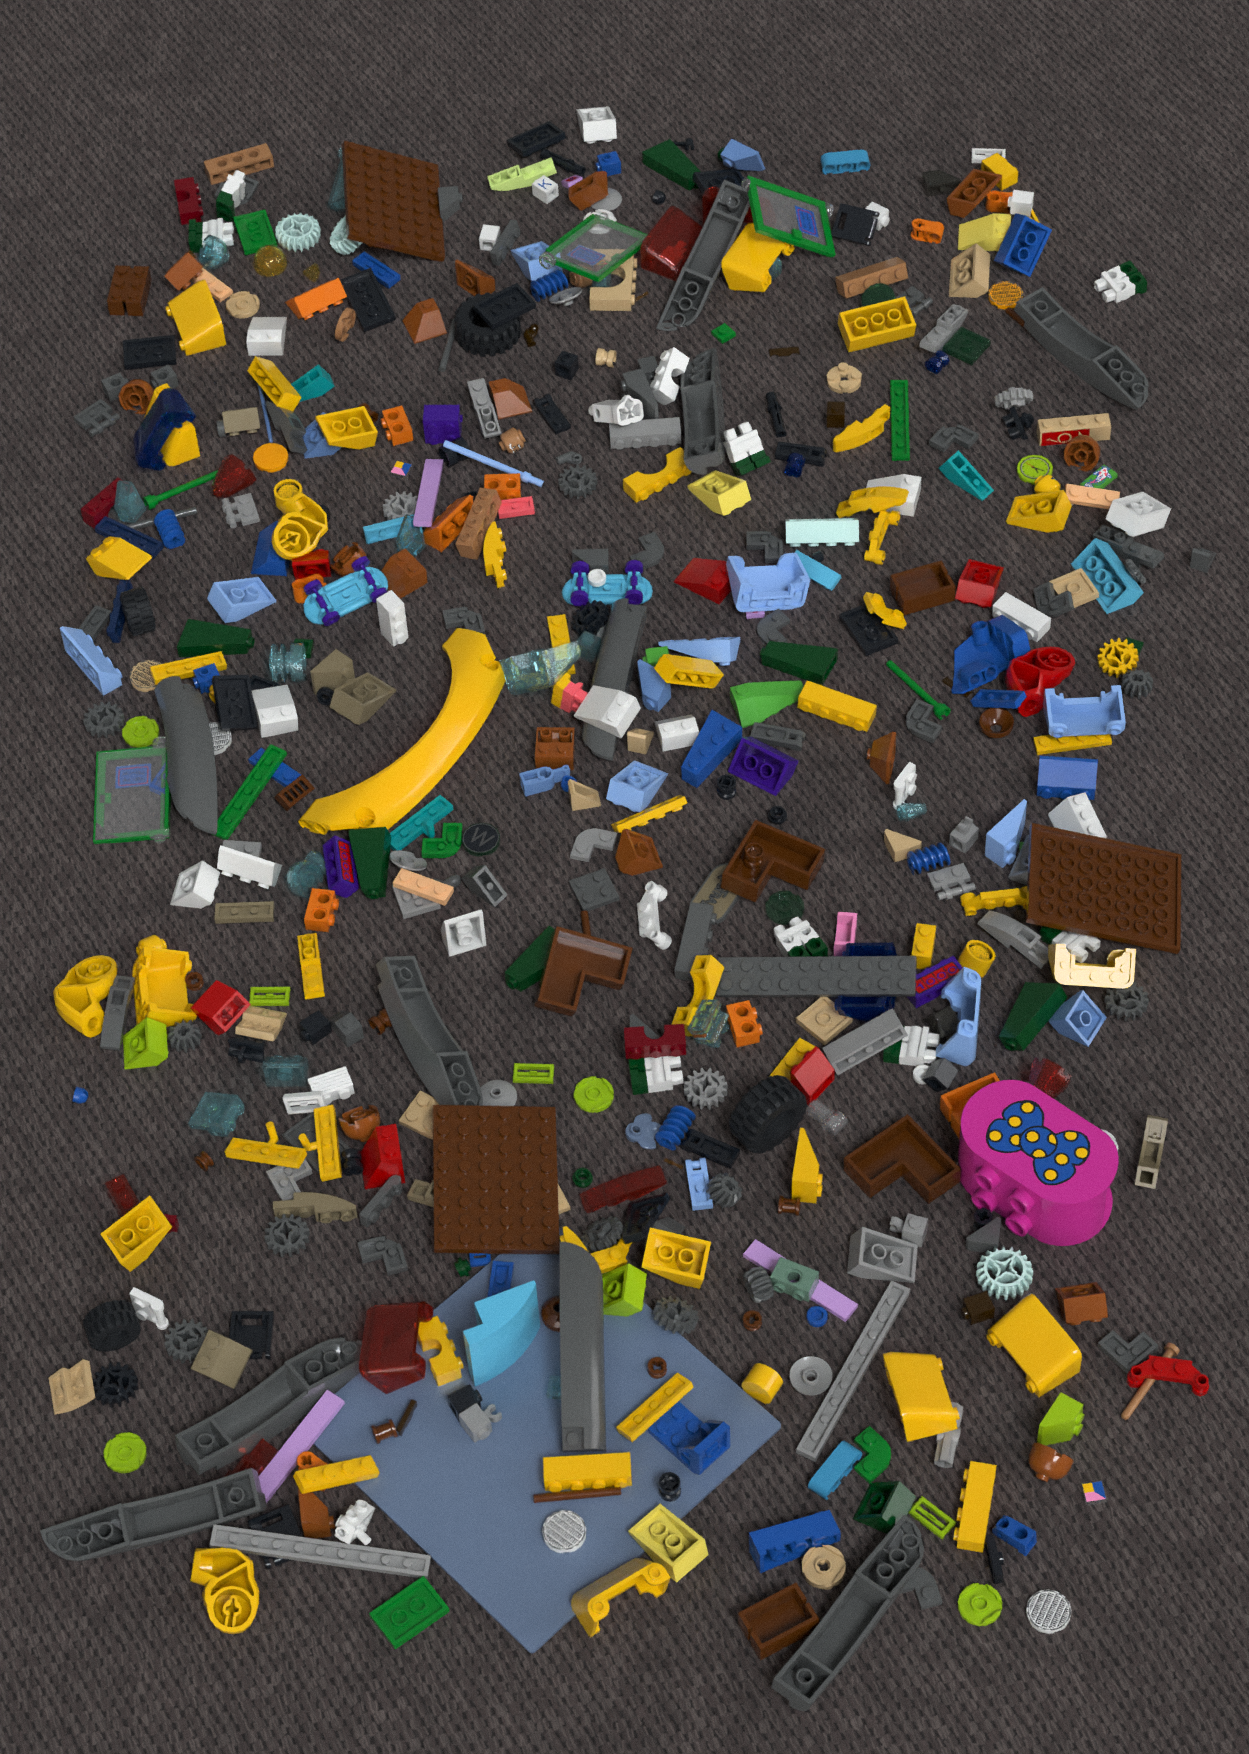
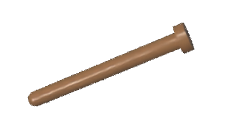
[1121,1342,1180,1420]

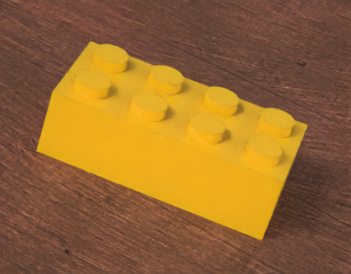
[838,297,916,353]

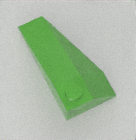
[730,680,804,728]

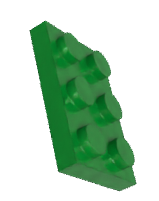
[233,210,278,255]
[369,1576,450,1650]

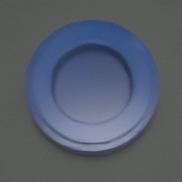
[806,1306,828,1327]

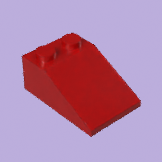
[674,558,731,605]
[955,559,1004,608]

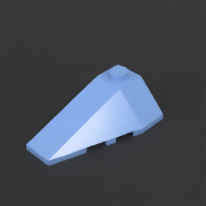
[658,637,740,666]

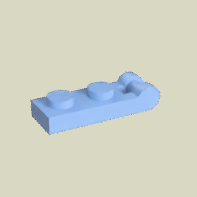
[685,1157,713,1211]

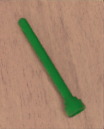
[143,469,223,510]
[886,660,951,720]

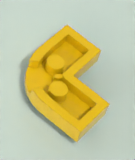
[863,592,907,629]

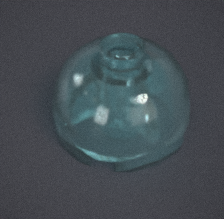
[198,235,229,270]
[286,859,323,898]

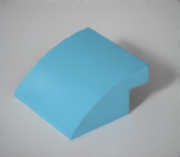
[463,1280,540,1387]

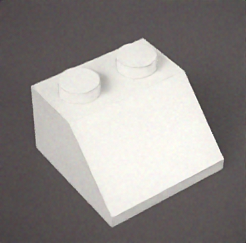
[654,715,699,751]
[170,861,220,909]

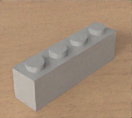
[609,417,681,450]
[822,1008,908,1075]

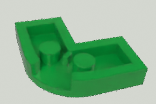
[422,823,463,858]
[854,1426,891,1484]

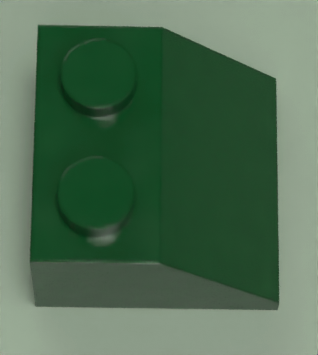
[853,1481,916,1534]

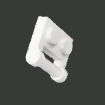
[893,762,917,810]
[129,1287,169,1330]

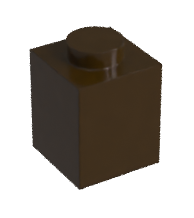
[827,401,845,428]
[960,1291,995,1325]

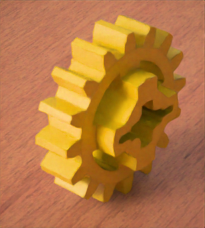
[1098,638,1139,678]

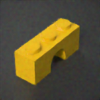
[414,1316,464,1387]

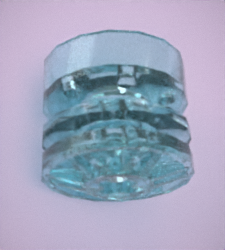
[269,643,306,682]

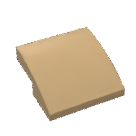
[235,1006,287,1041]
[49,1359,95,1415]

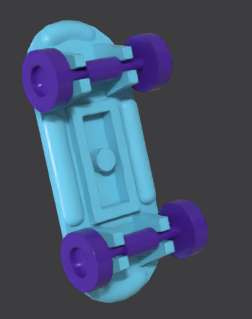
[303,556,388,626]
[562,560,653,606]

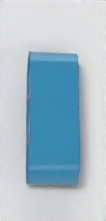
[820,150,870,175]
[808,1440,862,1500]

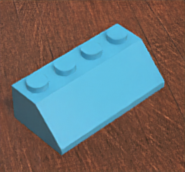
[1071,538,1144,614]

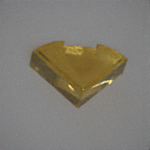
[303,263,320,283]

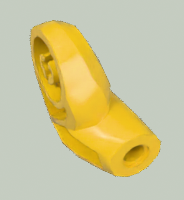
[271,492,328,560]
[53,955,117,1038]
[190,1548,259,1634]

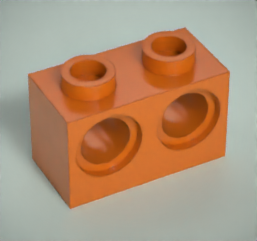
[380,406,413,446]
[484,473,521,500]
[304,888,339,932]
[726,1000,763,1047]

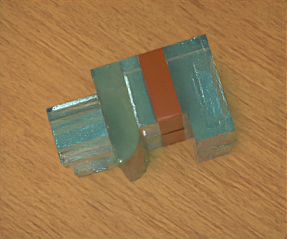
[688,999,729,1048]

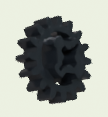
[571,600,609,637]
[92,1362,139,1408]

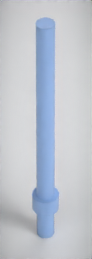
[443,440,544,487]

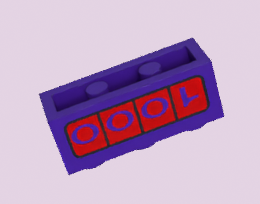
[323,835,359,898]
[907,956,963,1008]

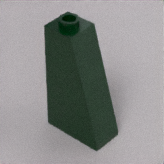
[642,139,701,191]
[177,619,255,658]
[760,641,838,686]
[349,827,391,899]
[505,926,554,992]
[999,982,1067,1051]

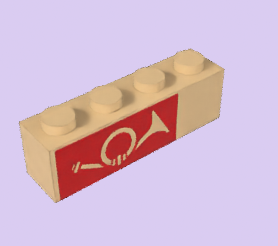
[1037,413,1111,446]

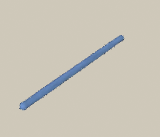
[257,383,273,443]

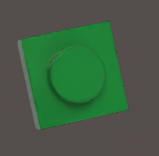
[711,323,736,344]

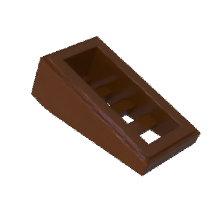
[275,774,315,811]

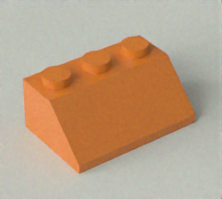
[285,278,347,320]
[423,495,473,552]

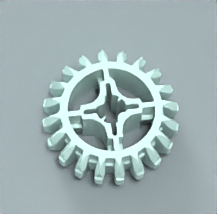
[275,213,321,252]
[329,215,363,255]
[976,1245,1033,1301]

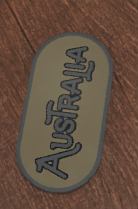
[689,863,740,924]

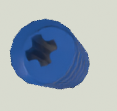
[530,269,568,302]
[154,509,186,549]
[907,842,951,875]
[655,1105,696,1151]

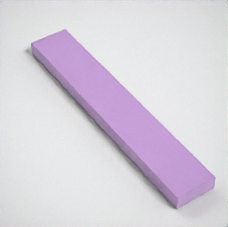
[413,459,444,527]
[743,1239,858,1322]
[259,1390,345,1503]

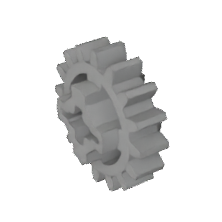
[994,387,1033,410]
[383,491,418,521]
[684,1068,728,1110]

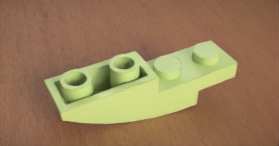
[487,158,557,191]

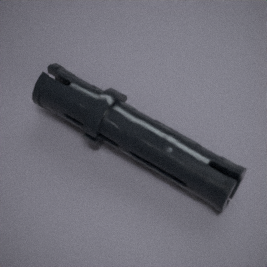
[540,148,586,177]
[766,391,787,438]

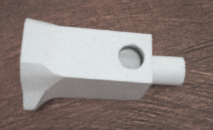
[589,395,644,426]

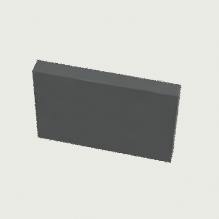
[282,1112,350,1175]

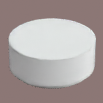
[588,569,606,587]
[913,1065,929,1084]

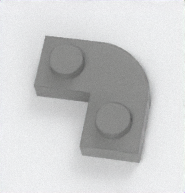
[570,828,618,862]

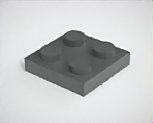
[569,868,620,911]

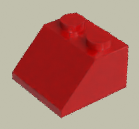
[292,549,331,580]

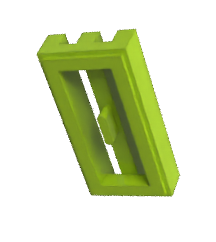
[249,987,291,1006]
[513,1063,554,1084]
[908,1496,956,1539]

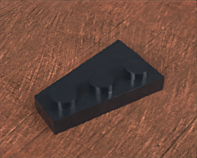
[622,1193,670,1244]

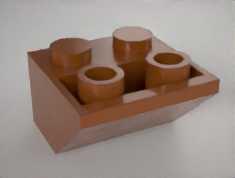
[569,171,608,211]
[535,727,575,770]

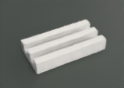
[972,148,1005,163]
[283,1091,327,1114]

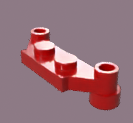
[1126,1355,1209,1396]

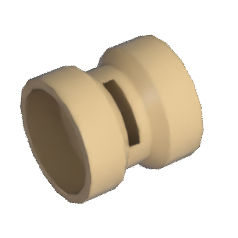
[595,348,617,368]

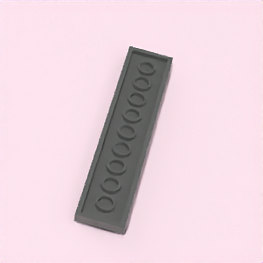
[717,956,917,997]

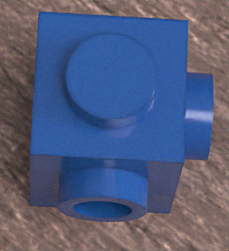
[595,151,621,176]
[192,663,220,694]

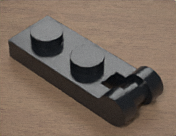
[532,393,571,435]
[775,441,827,467]
[680,1129,740,1169]

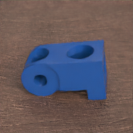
[992,1515,1037,1556]

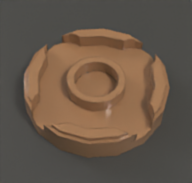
[335,307,356,342]

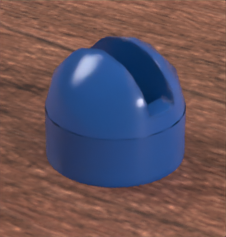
[561,775,577,792]
[72,1087,89,1103]

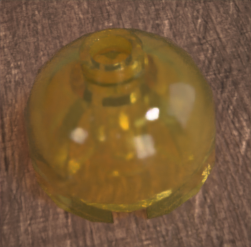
[253,245,287,277]

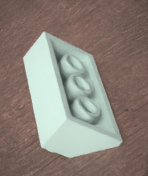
[785,518,859,547]

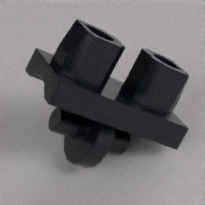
[1003,406,1034,440]
[228,1035,265,1064]

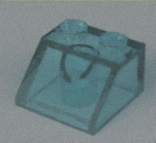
[262,1055,309,1087]

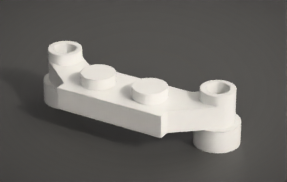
[637,881,672,950]

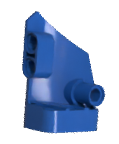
[952,615,1031,694]

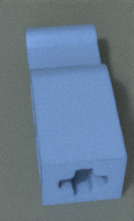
[519,765,570,797]

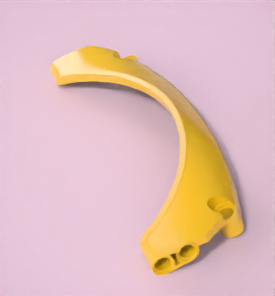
[298,628,507,835]

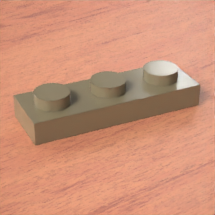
[215,901,275,924]

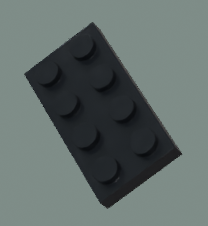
[340,268,396,332]

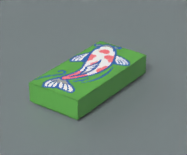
[1080,465,1118,489]

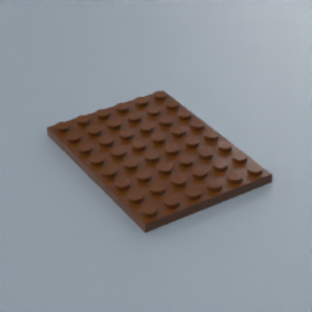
[342,141,445,262]
[1026,823,1181,954]
[433,1105,560,1255]

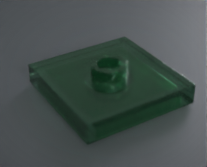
[943,326,991,365]

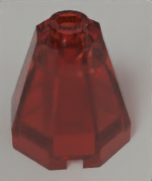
[211,454,257,499]
[1028,1057,1072,1099]

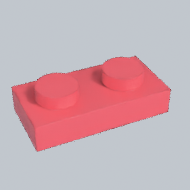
[498,496,535,519]

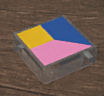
[390,460,413,480]
[1081,1480,1107,1506]

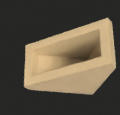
[627,728,654,754]
[568,779,601,811]
[884,829,922,862]

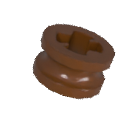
[185,972,204,991]
[194,1151,214,1172]
[743,1310,762,1331]
[647,1357,667,1379]

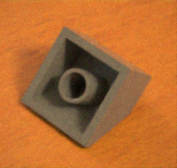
[222,407,260,436]
[310,649,355,695]
[191,1330,253,1389]

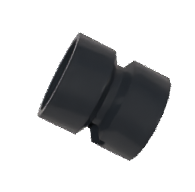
[438,437,470,468]

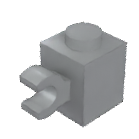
[949,816,979,853]
[889,1213,928,1247]
[459,1403,502,1443]

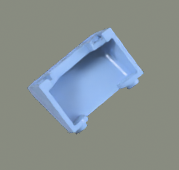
[726,553,810,612]
[1043,685,1126,738]
[936,967,981,1066]

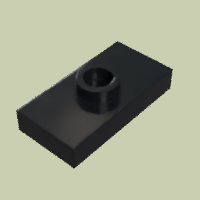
[984,1534,1004,1584]

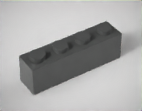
[675,902,717,981]

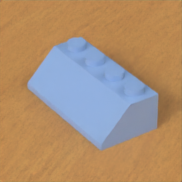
[60,626,122,696]

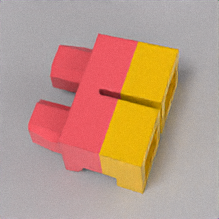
[551,672,588,713]

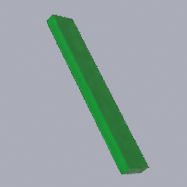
[890,380,910,461]
[212,744,287,840]

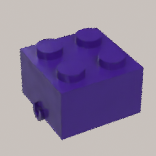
[423,405,463,445]

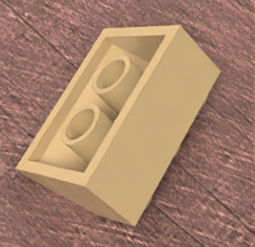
[949,243,990,298]

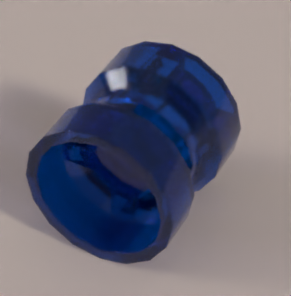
[925,350,950,374]
[784,453,805,478]

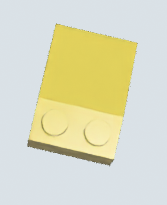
[958,213,1011,251]
[687,470,751,516]
[628,1504,709,1583]

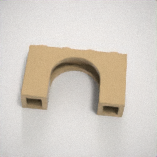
[589,251,637,311]

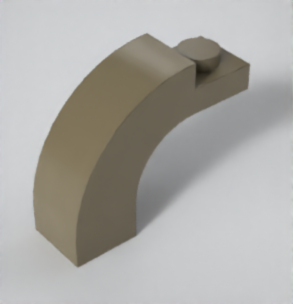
[1135,1115,1168,1189]

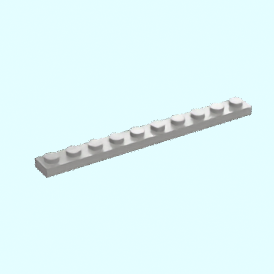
[796,1280,910,1462]
[209,1524,431,1579]

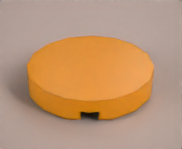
[253,443,289,472]

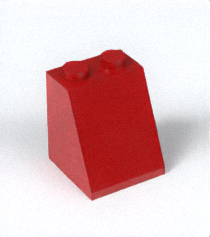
[361,1124,405,1189]

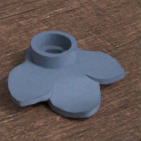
[625,1113,661,1149]

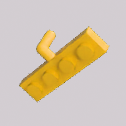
[298,1105,342,1182]
[225,1121,307,1169]

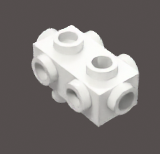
[335,1499,375,1545]

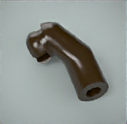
[523,324,539,347]

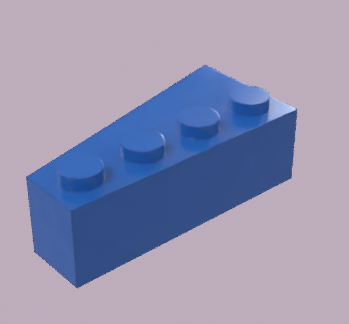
[681,710,742,788]
[749,1510,841,1573]

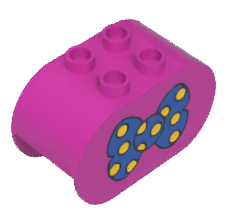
[958,1080,1119,1246]

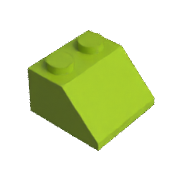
[123,1017,168,1069]
[602,1263,647,1317]
[1037,1392,1085,1445]

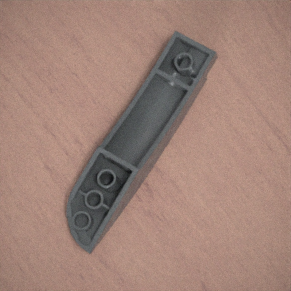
[771,1514,924,1711]

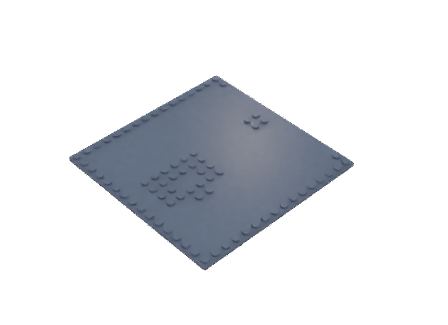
[298,1228,781,1653]

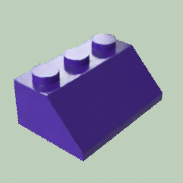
[728,737,799,796]

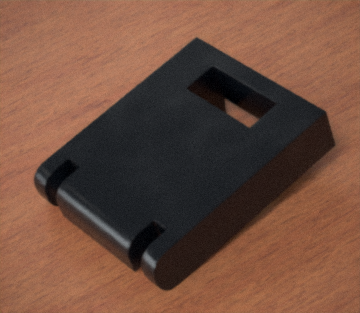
[832,203,880,246]
[229,1311,274,1359]
[248,1504,302,1570]

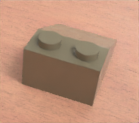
[330,672,397,725]

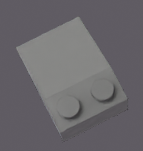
[847,1227,918,1283]

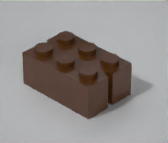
[107,265,152,316]
[890,560,956,616]
[738,1583,819,1661]

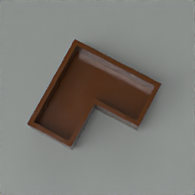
[720,820,826,902]
[534,926,633,1016]
[844,1114,961,1204]

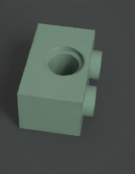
[770,1257,819,1302]

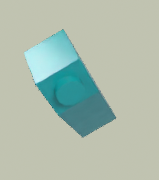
[291,364,335,402]
[939,450,994,501]

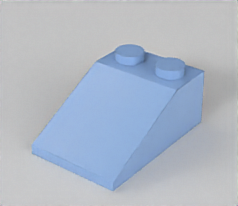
[511,241,563,281]
[207,577,276,623]
[606,760,668,812]
[985,799,1027,868]

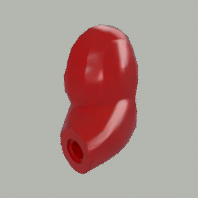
[1005,647,1075,717]

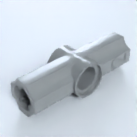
[934,1402,963,1468]

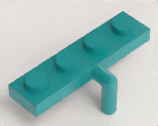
[390,795,454,851]

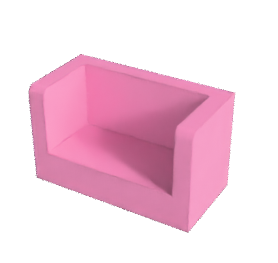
[834,912,857,956]

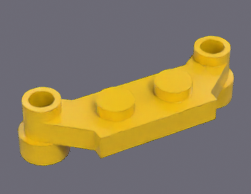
[864,510,900,565]
[960,886,1027,916]
[590,1238,632,1274]

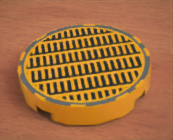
[988,281,1023,309]

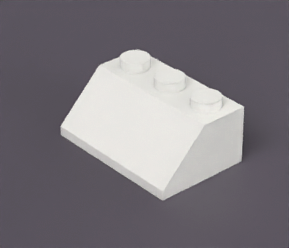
[1048,792,1107,838]
[217,845,282,889]

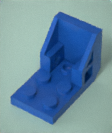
[648,1401,730,1475]

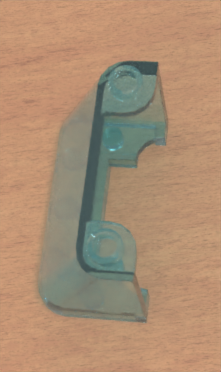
[500,641,581,695]

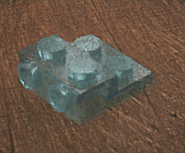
[188,1092,245,1137]

